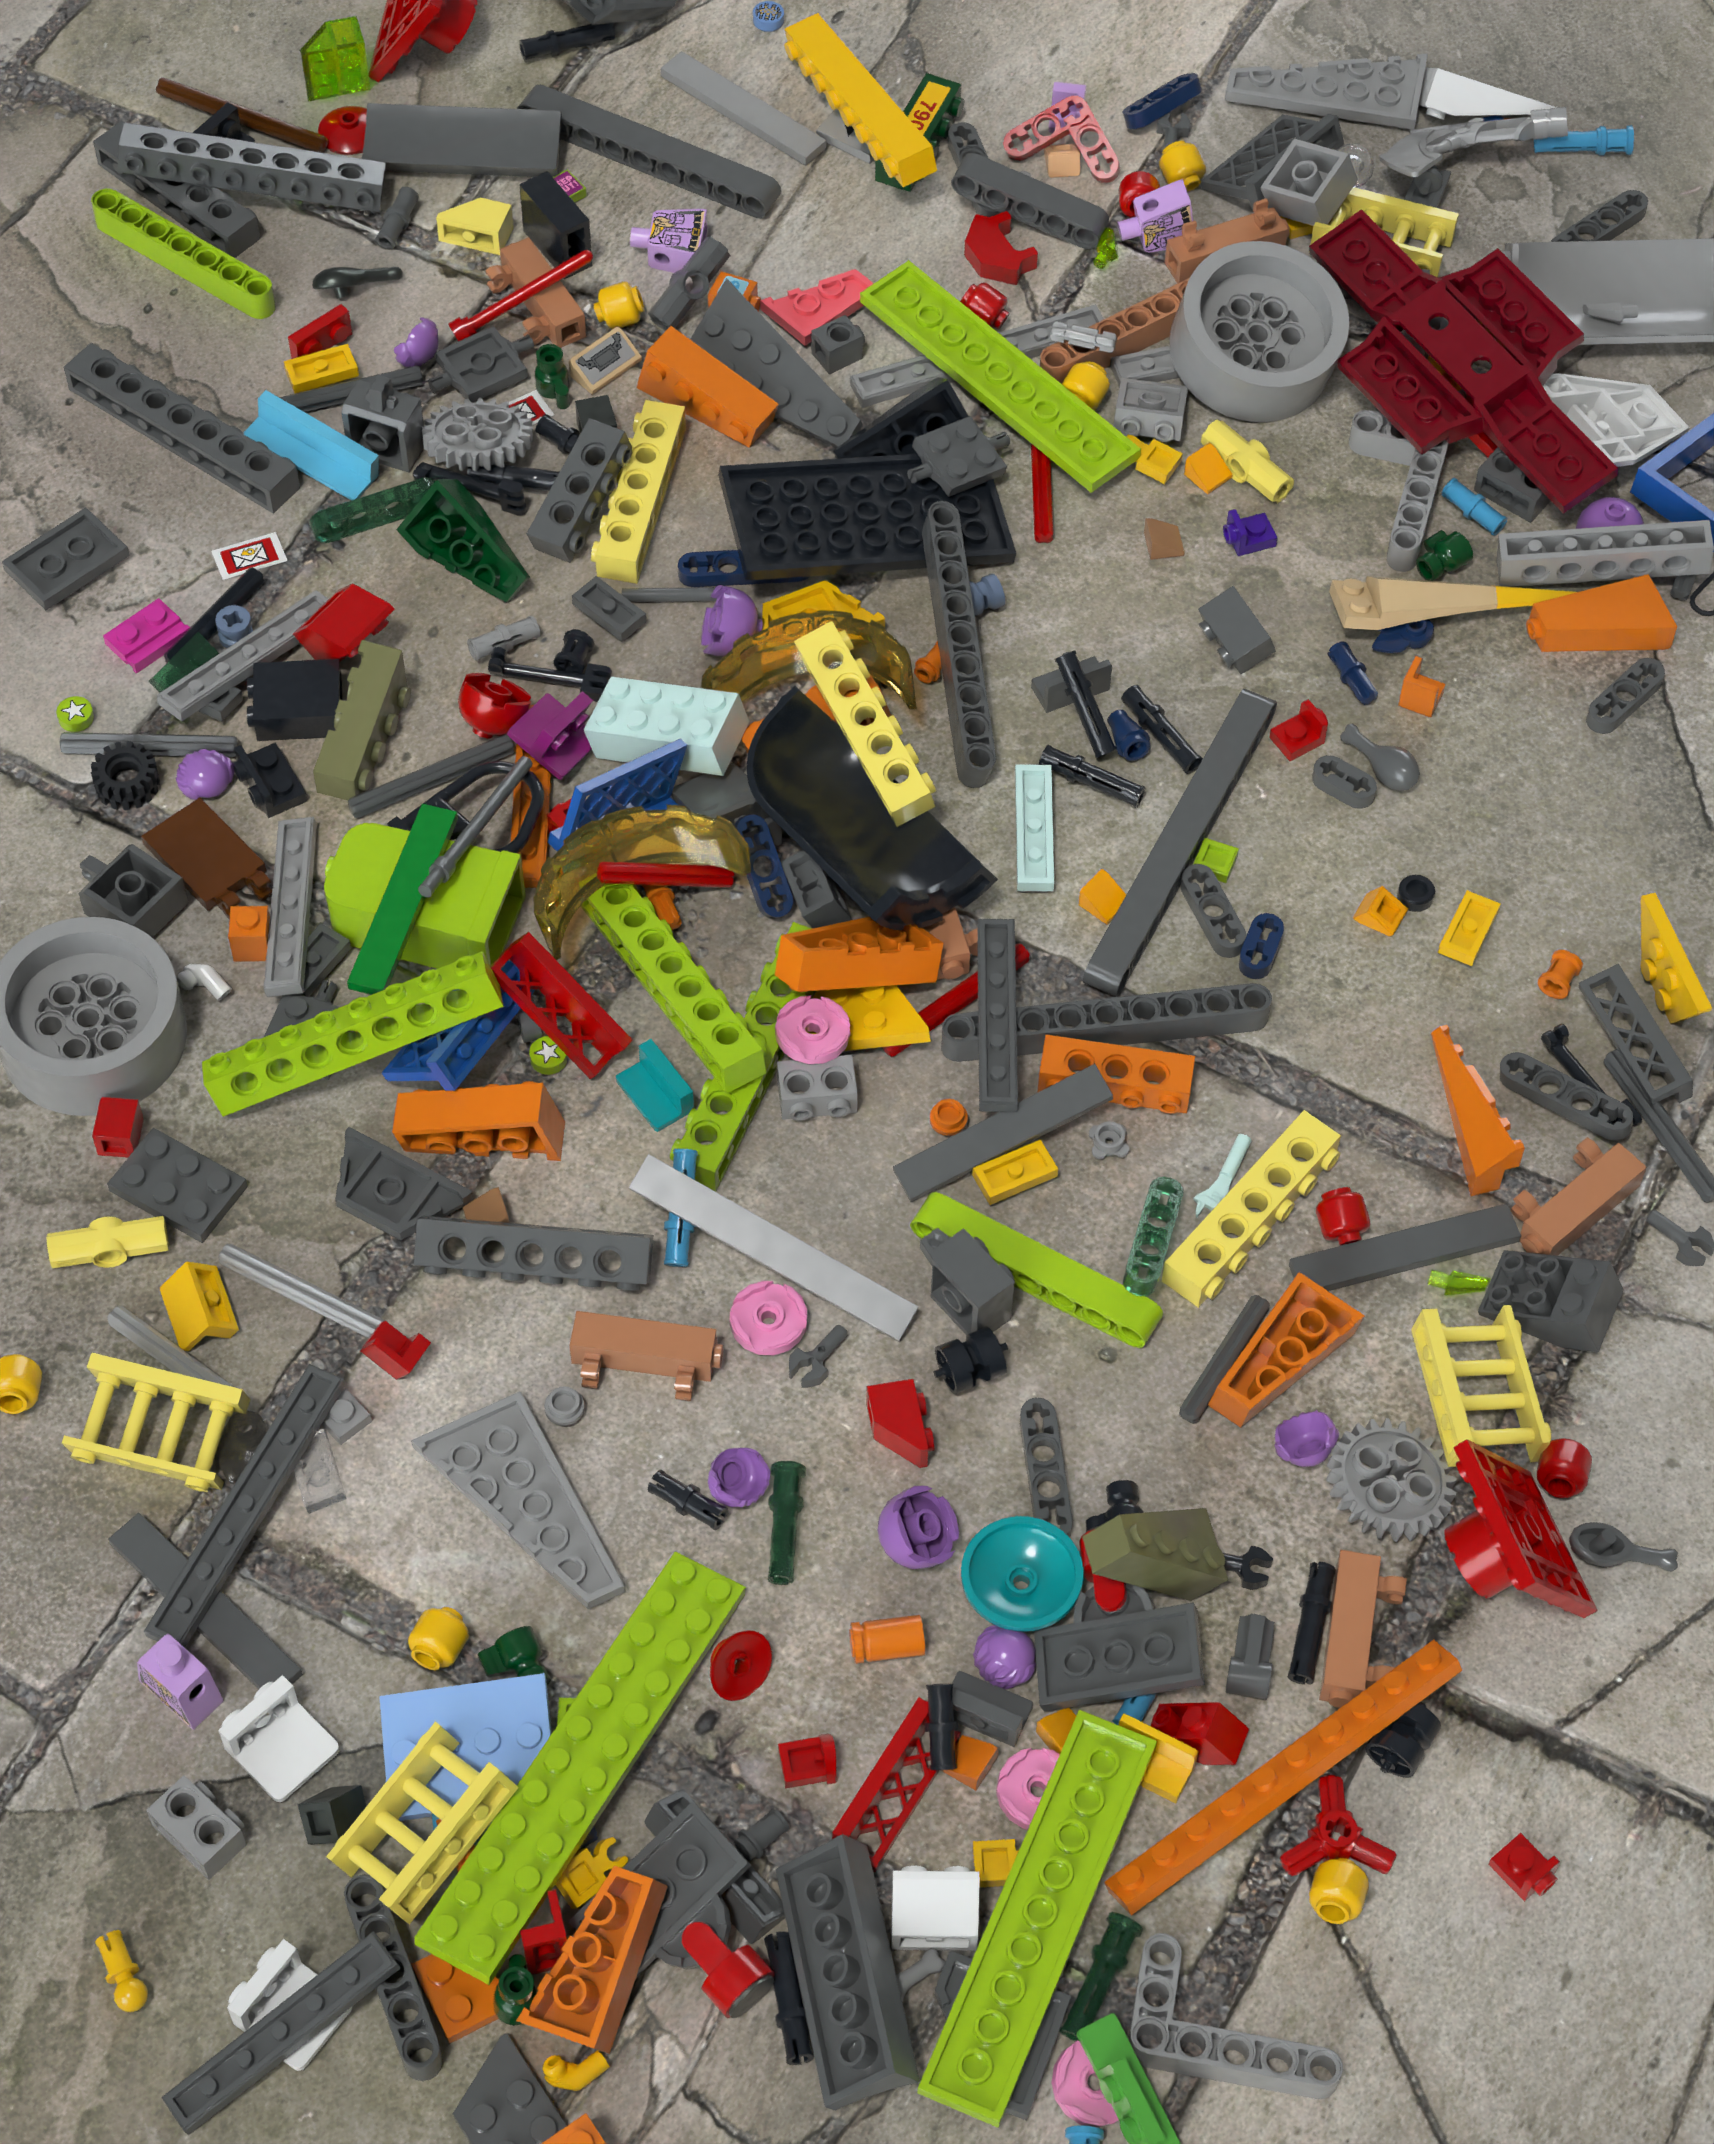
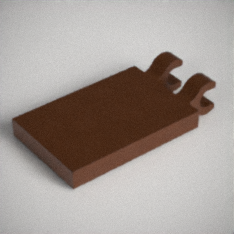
[141,797,272,919]

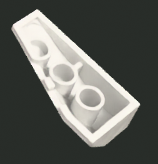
[1419,68,1557,120]

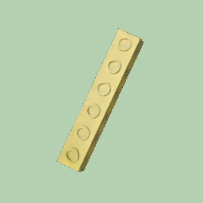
[591,400,686,584]
[794,621,936,827]
[1162,1110,1341,1308]

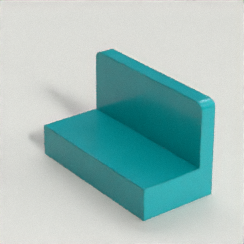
[616,1039,694,1132]

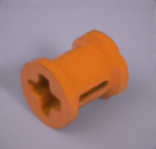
[1538,950,1583,999]

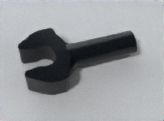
[1223,1546,1273,1590]

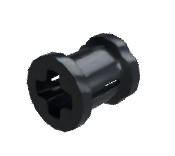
[553,629,595,674]

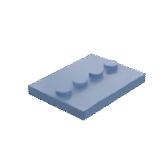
[379,1673,552,1821]

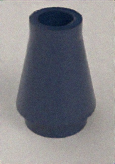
[1107,710,1150,761]

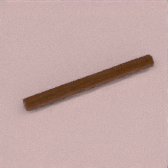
[156,77,328,153]

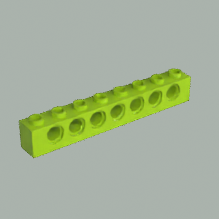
[576,873,767,1093]
[670,922,816,1192]
[202,951,503,1117]

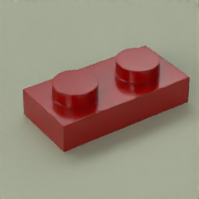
[288,304,352,359]

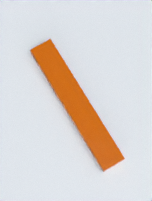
[511,705,552,888]

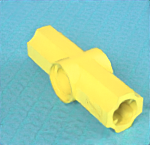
[1201,419,1294,503]
[46,1216,169,1269]

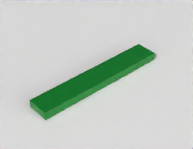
[347,804,458,995]

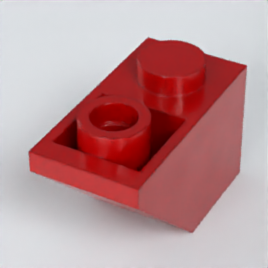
[866,1379,935,1468]
[1150,1702,1249,1765]

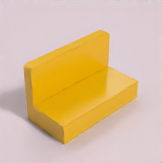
[160,1261,239,1351]
[1119,1714,1198,1804]

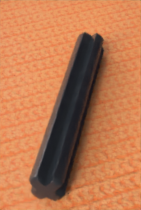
[164,567,264,669]

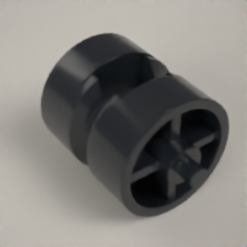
[933,1327,1008,1394]
[1365,1702,1441,1778]

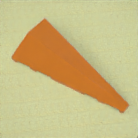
[1431,1024,1525,1196]

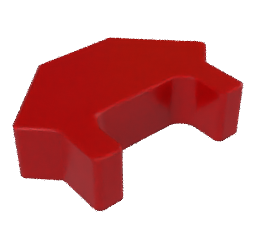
[964,211,1038,285]

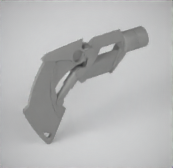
[1379,107,1568,177]

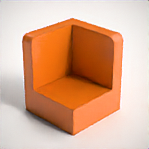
[1398,656,1446,718]

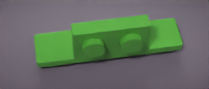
[1076,2013,1181,2144]

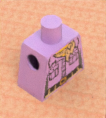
[1117,179,1193,253]
[630,209,708,273]
[137,1634,223,1730]

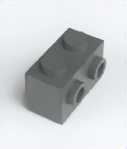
[1198,586,1276,674]

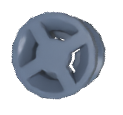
[215,605,253,648]

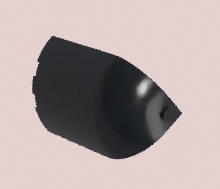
[747,686,998,930]

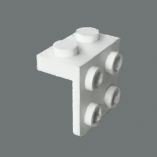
[218,1675,339,1802]
[227,1939,352,2071]

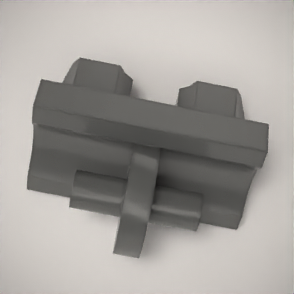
[1404,166,1451,208]

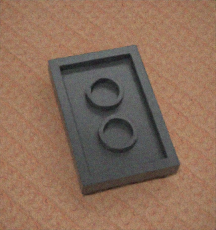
[2,507,130,611]
[107,1128,248,1244]

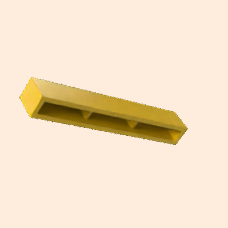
[784,13,937,187]

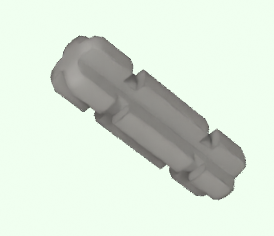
[1051,321,1117,353]

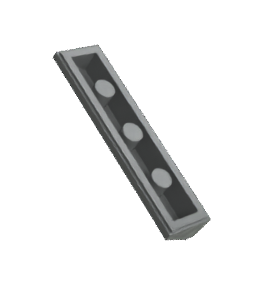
[644,1789,785,1944]

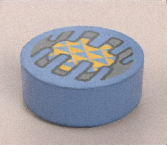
[753,1,784,32]

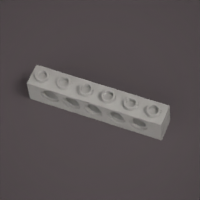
[1496,520,1714,587]

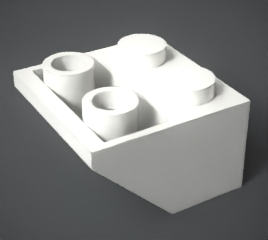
[891,1866,979,1951]

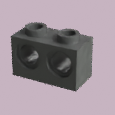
[1474,447,1551,523]
[781,850,852,928]

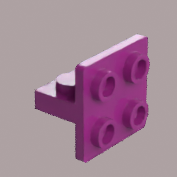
[507,691,593,780]

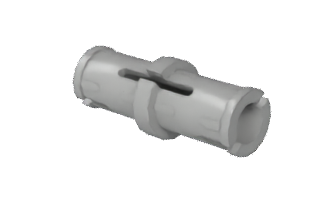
[467,616,540,661]

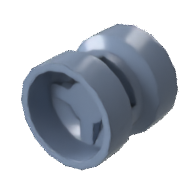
[969,574,1005,616]

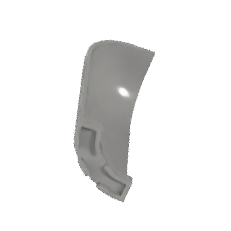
[1502,238,1714,345]

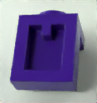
[1223,509,1278,557]

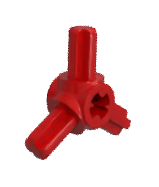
[1280,1775,1396,1877]

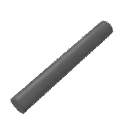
[622,587,717,602]

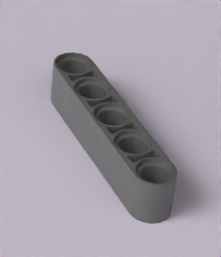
[951,153,1109,249]
[344,1874,443,2081]

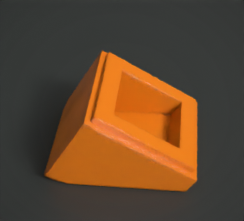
[941,1735,999,1791]

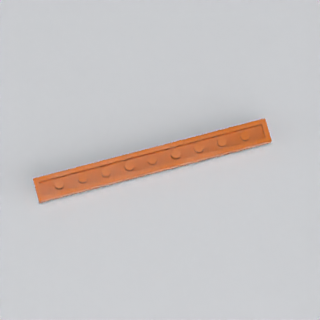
[1104,1639,1462,1916]

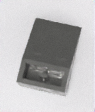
[671,763,782,866]
[1478,1250,1624,1352]

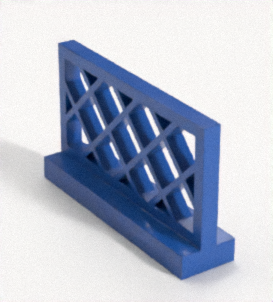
[547,738,688,865]
[382,961,535,1091]

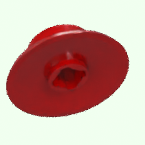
[710,1630,772,1701]

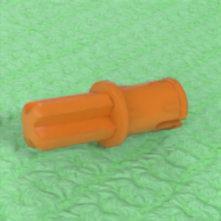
[642,885,682,930]

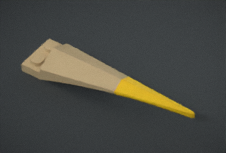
[1329,576,1576,630]

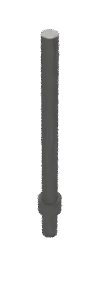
[418,756,533,897]

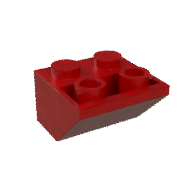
[293,583,395,662]

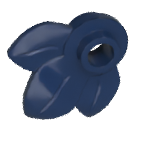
[1372,619,1434,653]

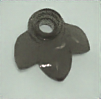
[214,1411,267,1484]

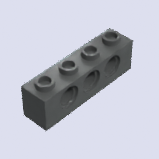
[526,418,633,563]

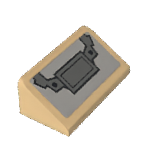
[569,327,642,395]

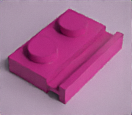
[103,598,190,674]

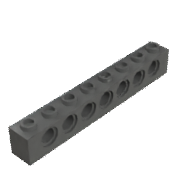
[117,122,386,212]
[64,343,300,514]

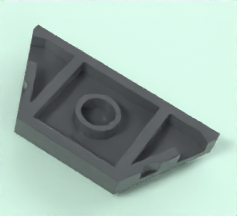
[335,1127,473,1240]
[453,2033,567,2144]

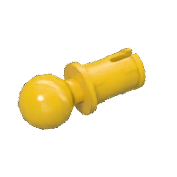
[95,1930,148,2012]

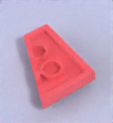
[760,269,874,346]

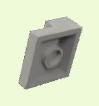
[1114,378,1188,442]

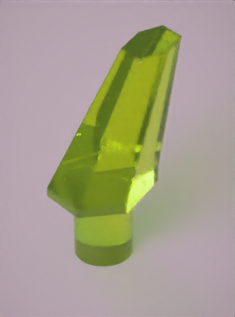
[1093,228,1118,269]
[1427,1269,1491,1296]

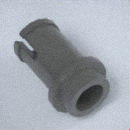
[734,1808,790,1861]

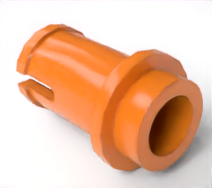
[914,641,942,683]

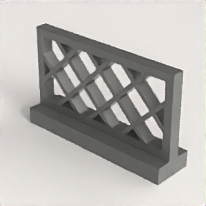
[1201,114,1344,210]

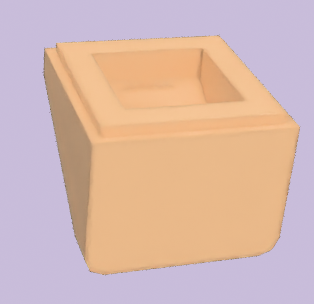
[1044,144,1080,178]

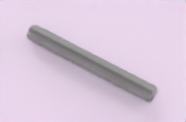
[218,1244,388,1338]

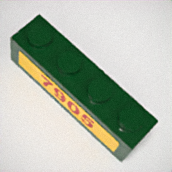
[875,73,964,192]

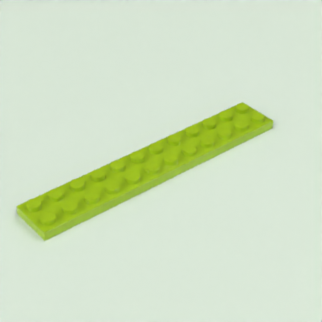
[414,1551,746,1985]

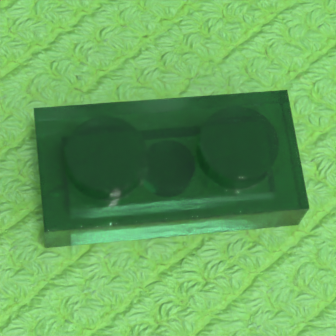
[148,632,220,693]

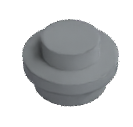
[544,1387,584,1426]

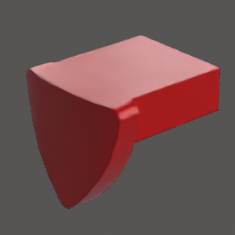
[778,1733,836,1789]

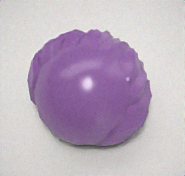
[394,317,438,367]
[176,749,234,800]
[1275,1410,1339,1467]
[708,1447,771,1508]
[973,1625,1036,1689]

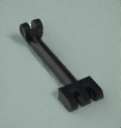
[413,462,527,516]
[488,647,612,702]
[1541,1023,1642,1126]

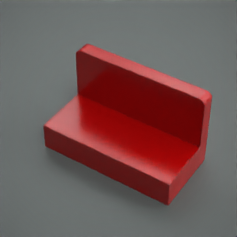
[520,1889,567,1975]

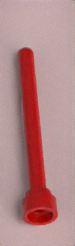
[448,250,593,342]

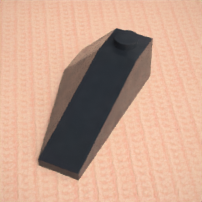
[833,377,969,459]

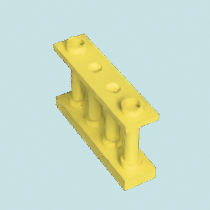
[1310,187,1459,277]
[1411,1305,1551,1467]
[62,1352,250,1492]
[326,1722,519,1925]

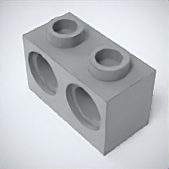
[777,1055,857,1121]
[146,1775,246,1880]

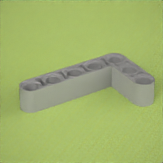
[1349,410,1449,572]
[1128,1933,1343,2099]

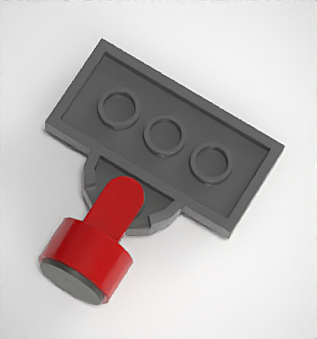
[1034,1526,1205,1712]
[568,1801,775,2018]

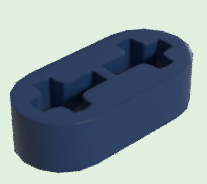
[1239,913,1284,979]

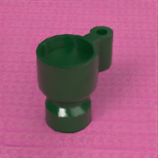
[534,344,570,409]
[1416,530,1473,581]
[478,1626,551,1685]
[493,1954,537,2026]

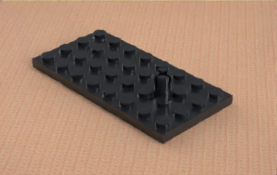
[718,454,1016,581]

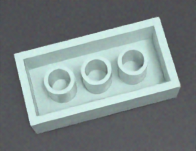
[584,677,750,776]

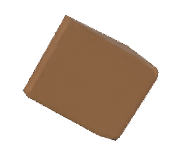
[1144,518,1185,560]
[463,1187,509,1223]

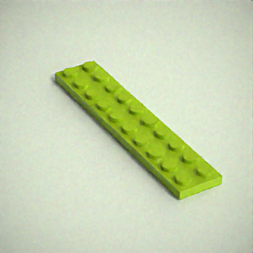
[860,260,1141,493]
[917,1710,1157,2128]

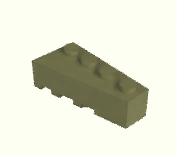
[313,640,411,801]
[1082,1508,1228,1601]

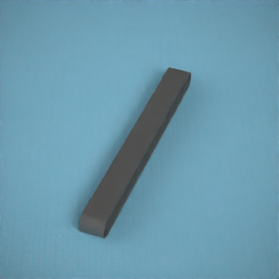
[1083,688,1277,997]

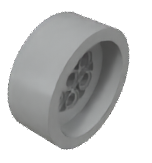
[1169,241,1349,422]
[0,917,187,1116]

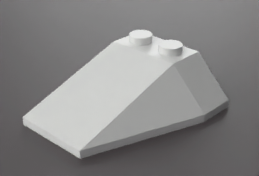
[1543,373,1690,467]

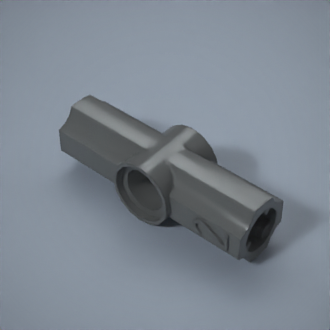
[648,236,731,331]

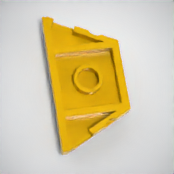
[761,580,885,673]
[1640,892,1712,1024]
[787,985,931,1057]

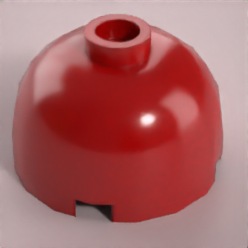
[458,673,531,738]

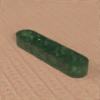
[309,478,435,543]
[1123,1176,1184,1296]

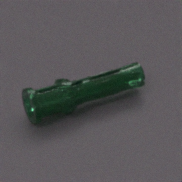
[768,1461,806,1585]
[1060,1912,1143,2042]

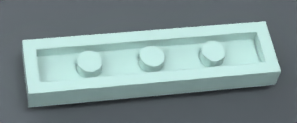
[1015,764,1054,892]

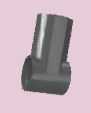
[1226,1614,1275,1700]

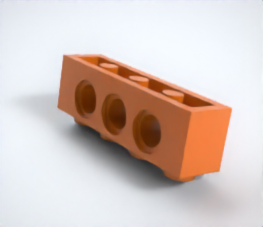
[1038,1035,1195,1114]

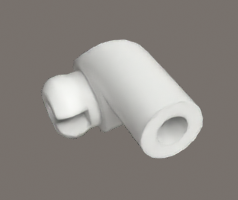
[177,964,232,1001]

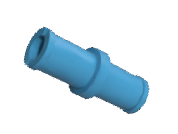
[1441,478,1508,536]

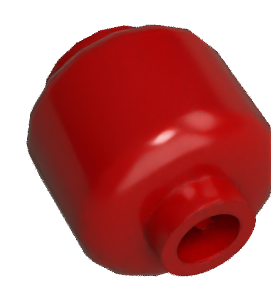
[1118,171,1160,218]
[960,282,1010,330]
[1316,1187,1371,1246]
[1537,1438,1592,1498]

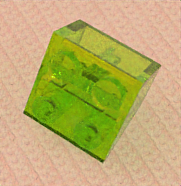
[300,16,371,102]

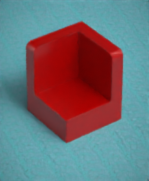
[92,1097,144,1158]
[360,1321,431,1380]

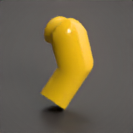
[542,2050,610,2091]

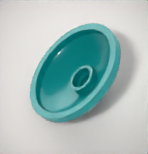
[961,1516,1084,1631]

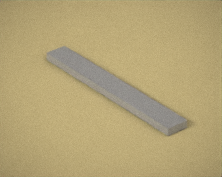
[850,304,1104,408]
[629,1154,919,1342]

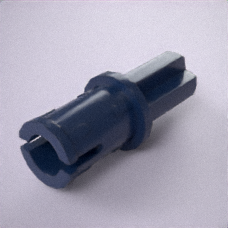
[1328,641,1378,705]

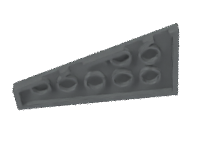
[690,278,863,448]

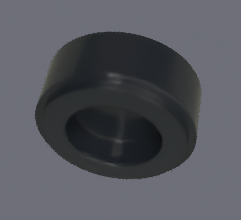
[1397,875,1435,912]

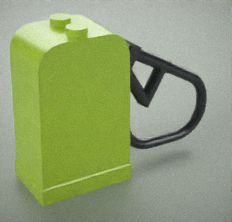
[324,761,544,969]

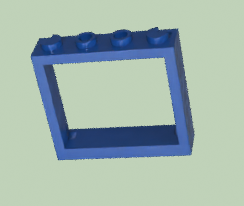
[1630,413,1714,552]

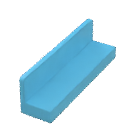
[244,390,379,502]

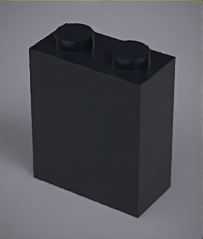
[519,171,592,279]
[247,659,343,741]

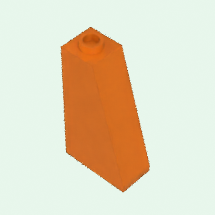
[1526,574,1677,652]

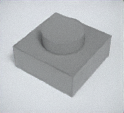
[322,1388,372,1445]

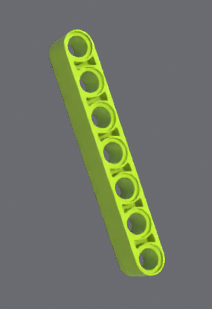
[91,188,276,319]
[910,1192,1163,1348]

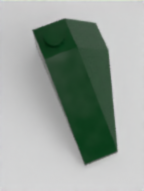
[396,479,530,603]

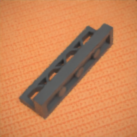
[1579,963,1693,1105]

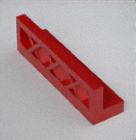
[490,932,633,1079]
[832,1697,961,1872]

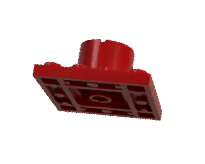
[368,0,478,82]
[1444,1439,1598,1618]

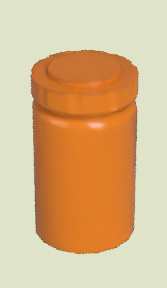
[849,1615,925,1664]

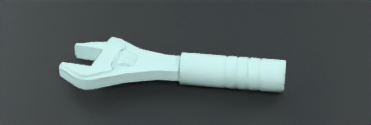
[1193,1134,1252,1218]

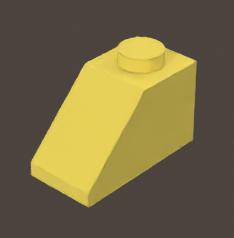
[436,198,514,255]

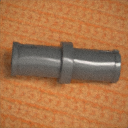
[375,186,419,250]

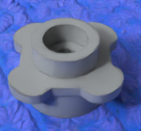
[1089,1121,1129,1159]

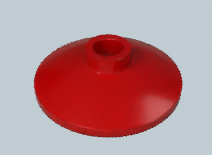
[318,106,367,155]

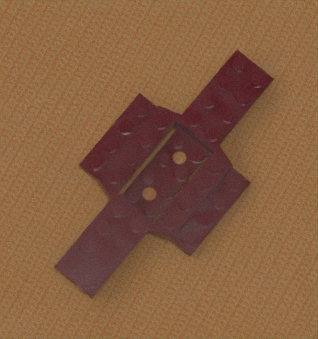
[1309,209,1618,514]

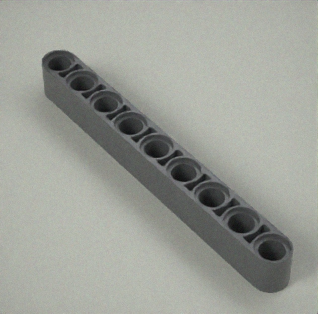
[517,84,781,218]
[922,501,996,788]
[941,983,1272,1062]

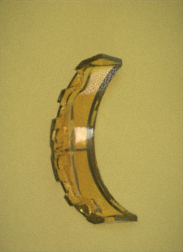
[701,610,917,710]
[533,805,751,960]

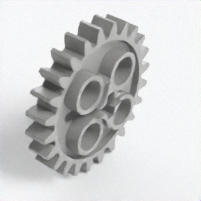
[422,398,533,472]
[1326,1418,1457,1542]

